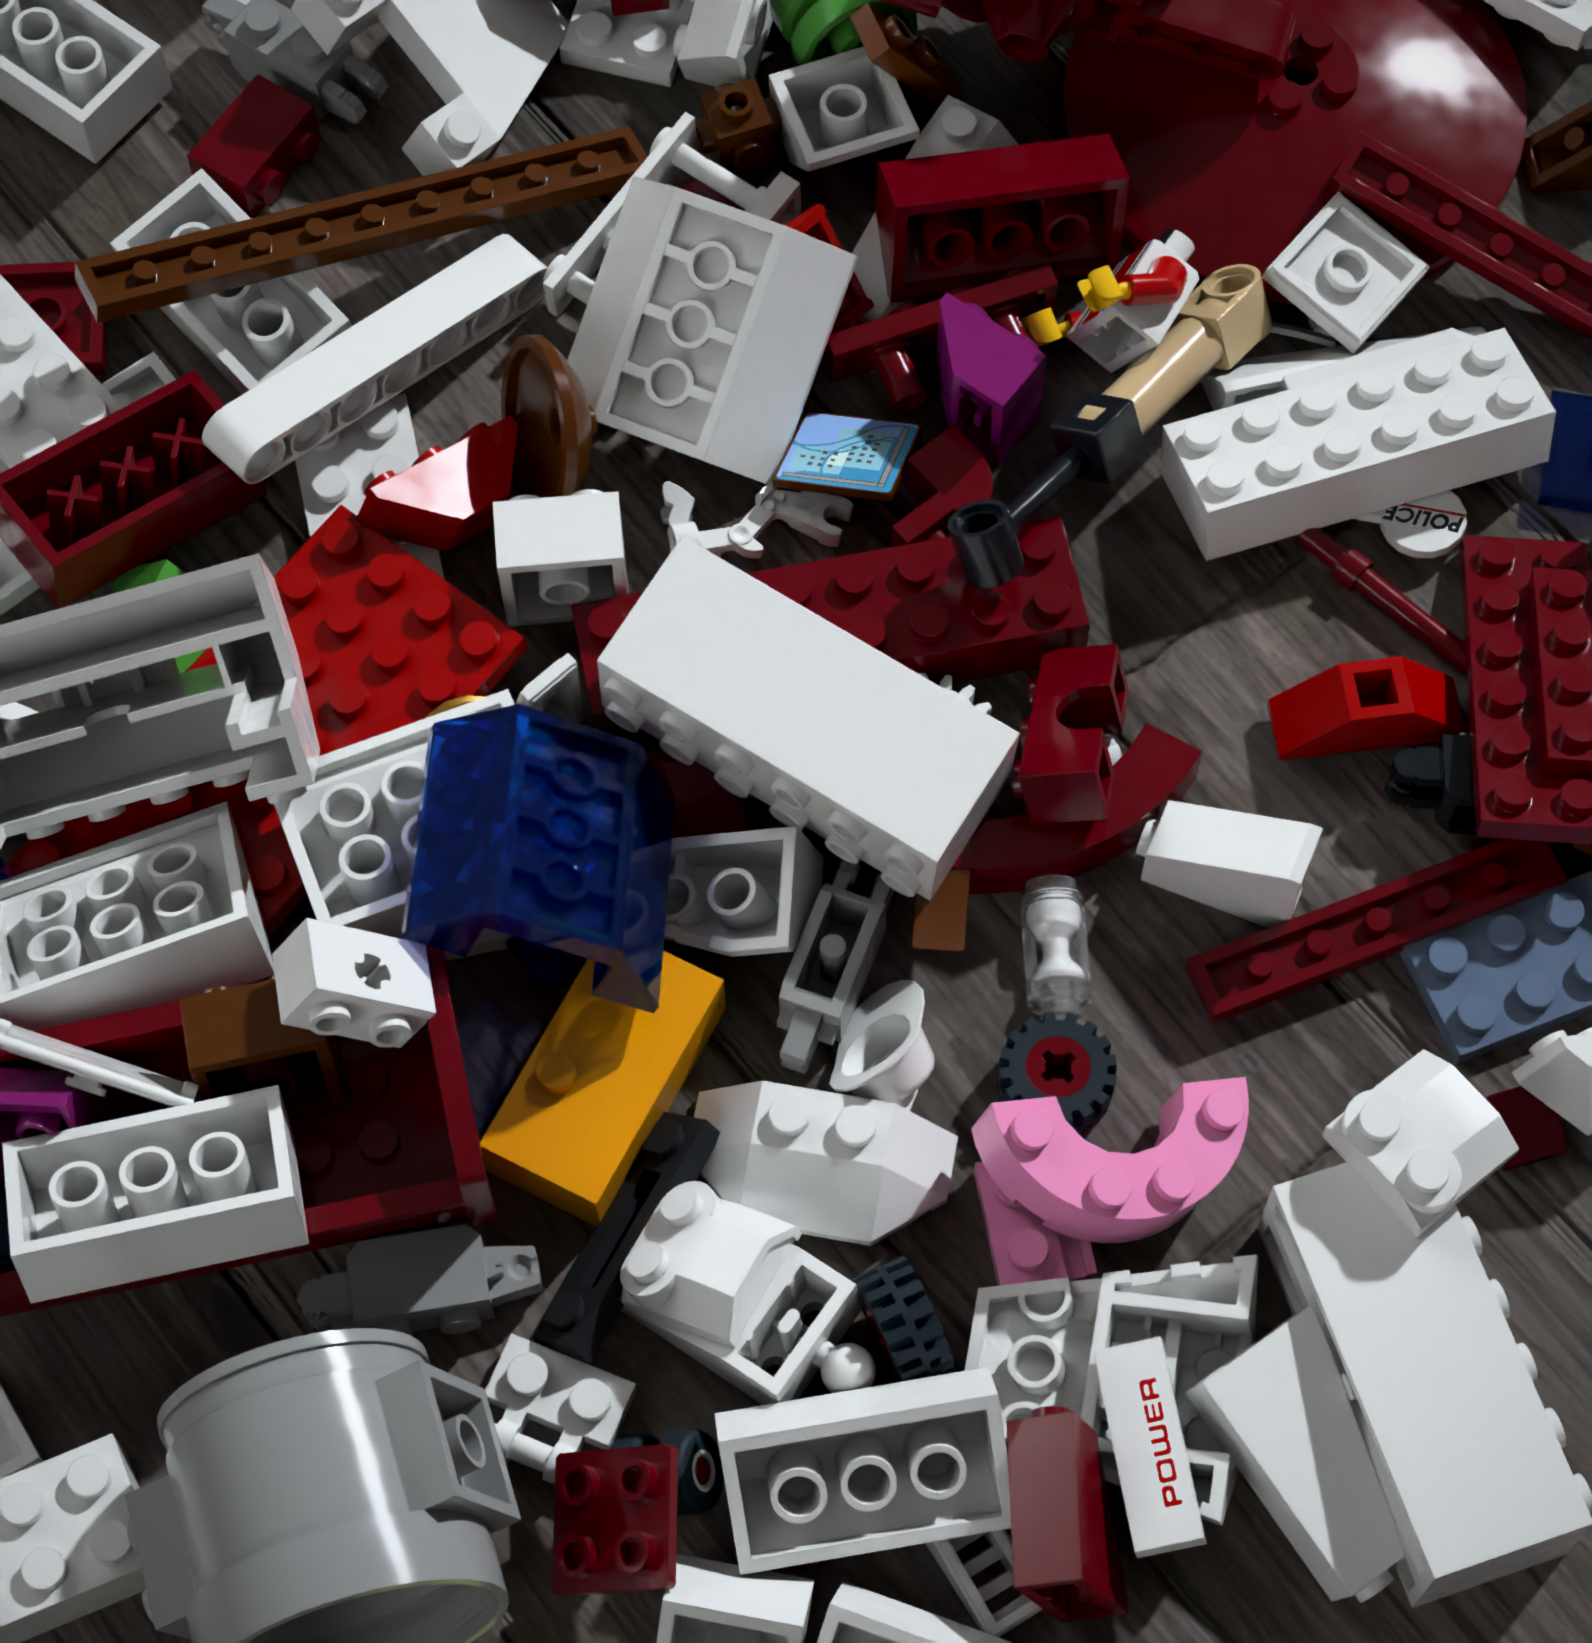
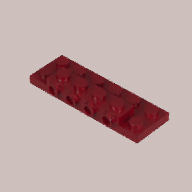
[1459,535,1592,845]

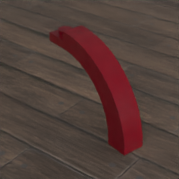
[860,723,1202,894]

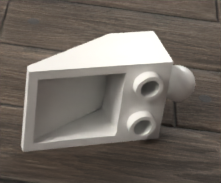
[621,1245,876,1405]

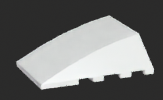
[964,1254,1258,1526]

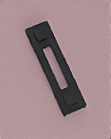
[532,1112,720,1363]

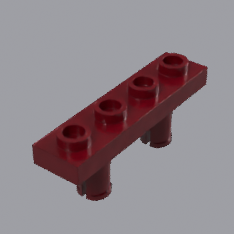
[823,263,1058,413]

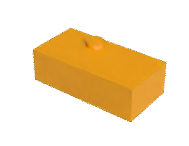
[480,924,726,1227]

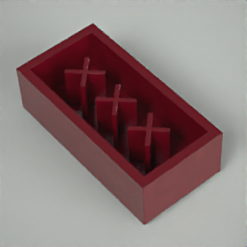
[0,370,267,609]

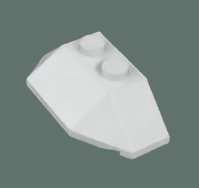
[694,1080,958,1246]

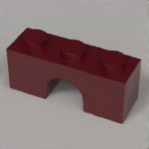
[1012,644,1129,824]

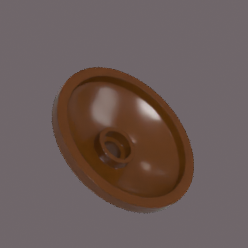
[501,334,597,498]

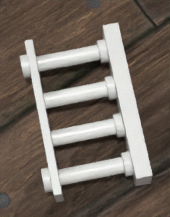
[543,112,801,318]

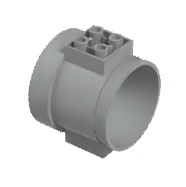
[125,1328,521,1643]

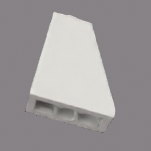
[1135,800,1323,928]

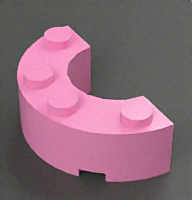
[971,1077,1249,1243]

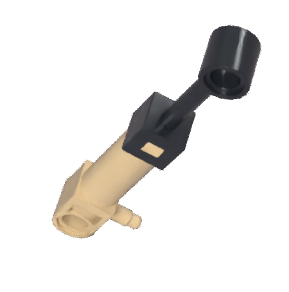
[947,264,1272,588]

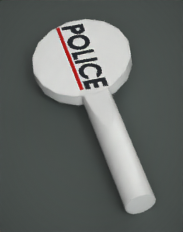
[1353,490,1467,558]

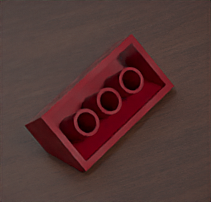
[876,133,1130,302]

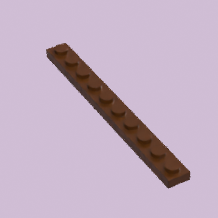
[75,126,648,323]

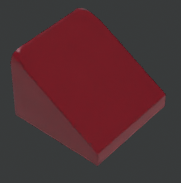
[1486,1086,1567,1172]

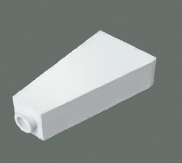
[1185,1306,1406,1603]

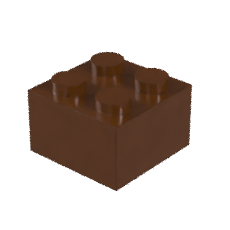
[179,975,347,1118]

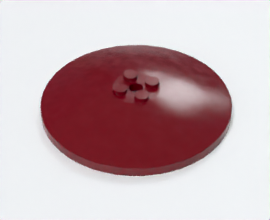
[1062,0,1527,304]

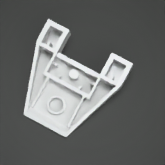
[291,0,569,176]

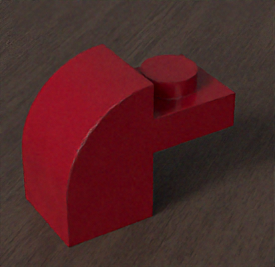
[891,425,993,547]

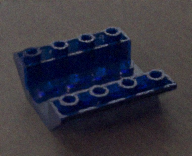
[401,704,675,1013]

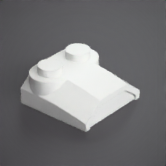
[1322,1049,1519,1237]
[620,1181,802,1348]

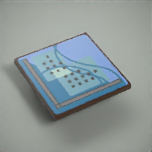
[772,411,923,502]

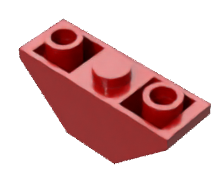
[355,415,518,552]
[1267,656,1466,761]

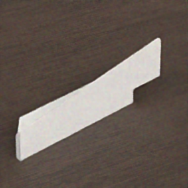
[1201,327,1487,411]

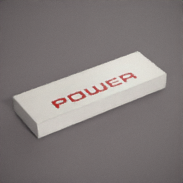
[1093,1336,1207,1559]

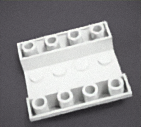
[567,176,858,484]

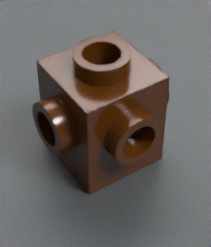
[695,77,782,176]

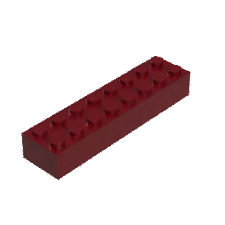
[571,516,1090,749]

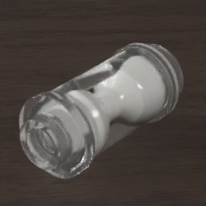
[1020,875,1093,1020]

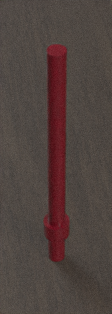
[1297,528,1467,676]

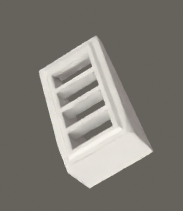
[515,653,585,756]
[925,1529,1043,1637]

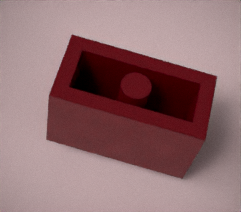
[187,74,321,218]

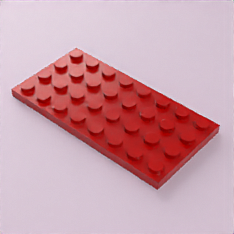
[1,505,529,938]

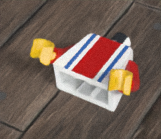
[1021,229,1199,373]

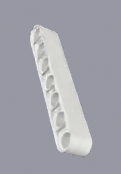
[202,234,548,484]

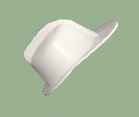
[829,980,935,1111]

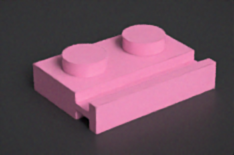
[974,1162,1097,1286]

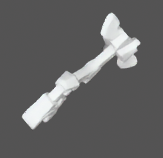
[660,481,854,558]

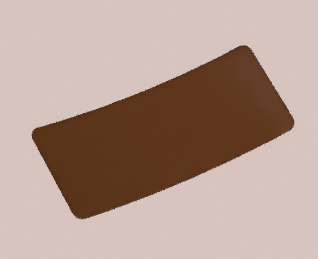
[912,839,972,952]

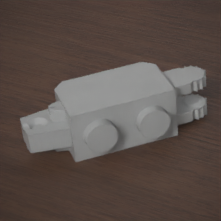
[202,0,389,124]
[777,860,894,1074]
[296,1224,542,1336]

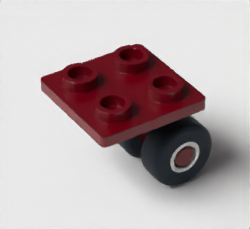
[552,1429,724,1596]

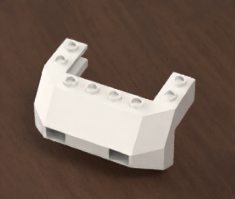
[0,553,320,850]

